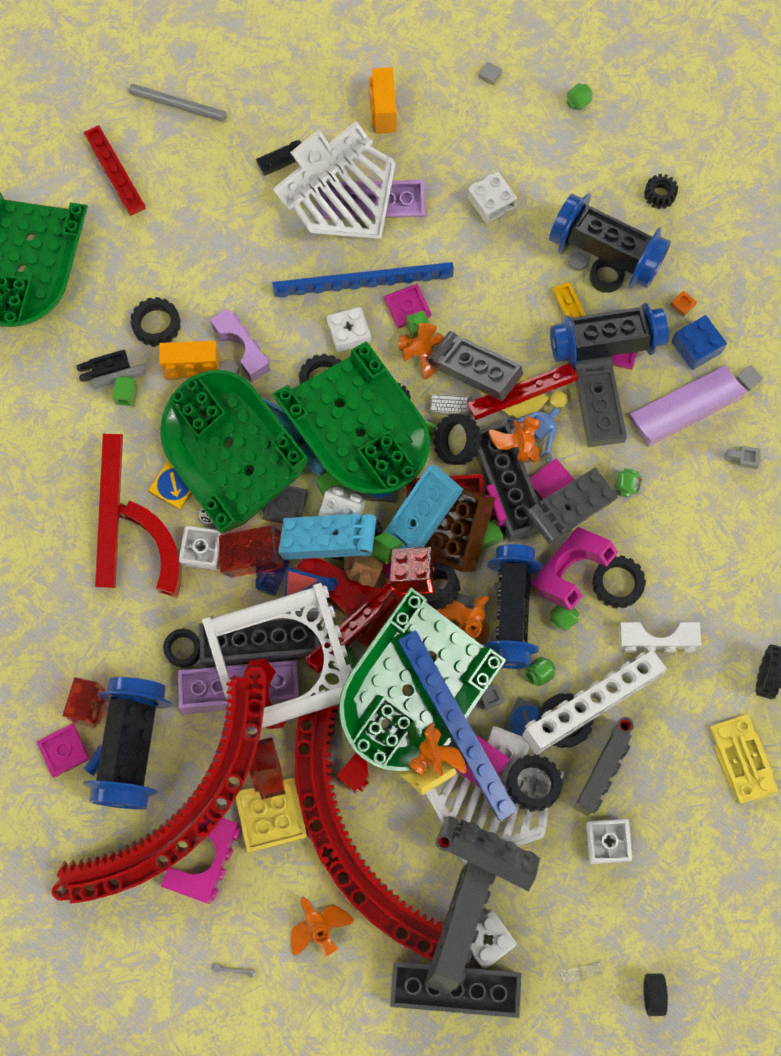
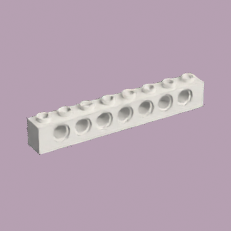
[522,650,667,755]

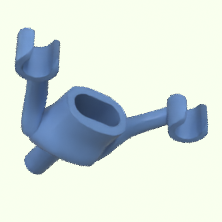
[505,407,560,463]

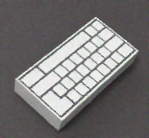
[430,394,468,416]

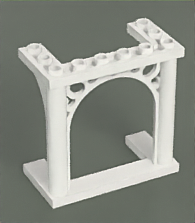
[202,583,352,733]

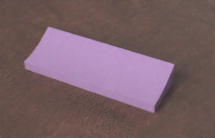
[318,180,425,220]
[629,365,748,447]
[178,660,300,714]

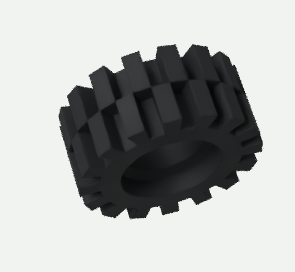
[644,174,678,209]

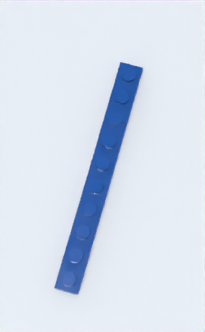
[272,262,454,297]
[397,630,517,821]

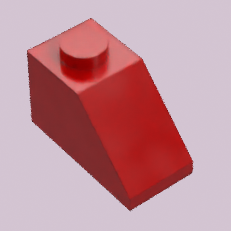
[337,753,369,794]

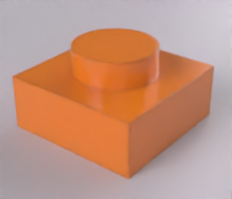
[670,290,697,317]

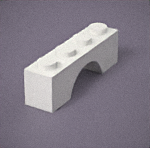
[618,622,702,653]

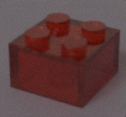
[390,547,434,594]
[62,677,107,728]
[249,737,286,800]

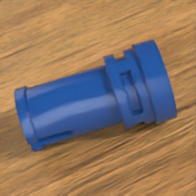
[83,745,102,776]

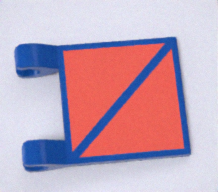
[285,567,338,613]

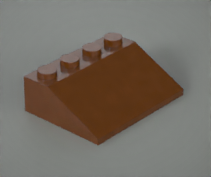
[418,486,495,572]

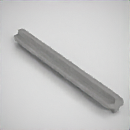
[129,84,227,121]

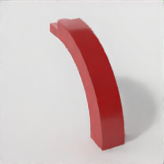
[119,501,182,598]

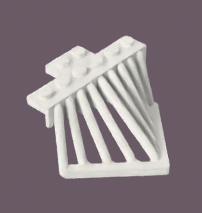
[273,121,396,239]
[426,726,564,864]

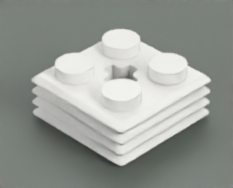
[326,306,372,352]
[179,526,224,570]
[586,819,632,864]
[470,910,517,970]

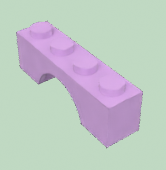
[210,309,271,382]

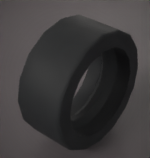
[590,258,625,293]
[163,628,200,668]
[643,973,668,1016]

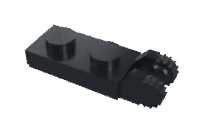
[256,140,301,176]
[76,350,130,382]

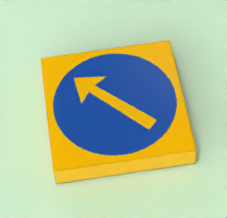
[148,460,192,511]

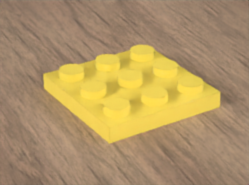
[236,777,308,853]

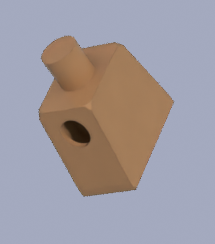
[343,555,384,587]

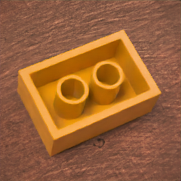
[369,67,397,134]
[159,341,220,380]

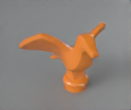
[398,323,444,380]
[489,416,542,463]
[437,595,489,646]
[409,723,467,776]
[291,897,354,957]

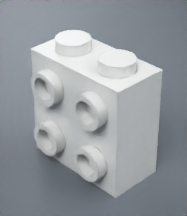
[467,172,518,224]
[318,487,367,516]

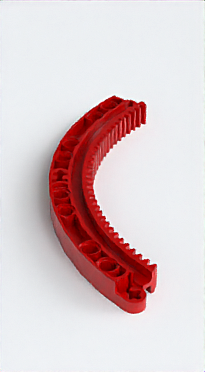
[51,665,266,904]
[295,692,442,960]

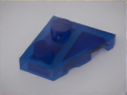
[254,548,290,596]

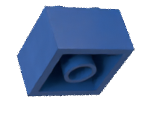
[671,315,727,370]

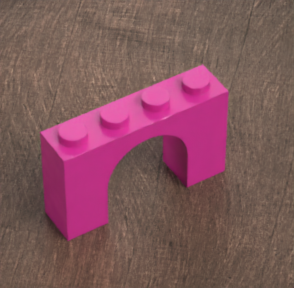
[530,526,618,611]
[161,818,241,904]

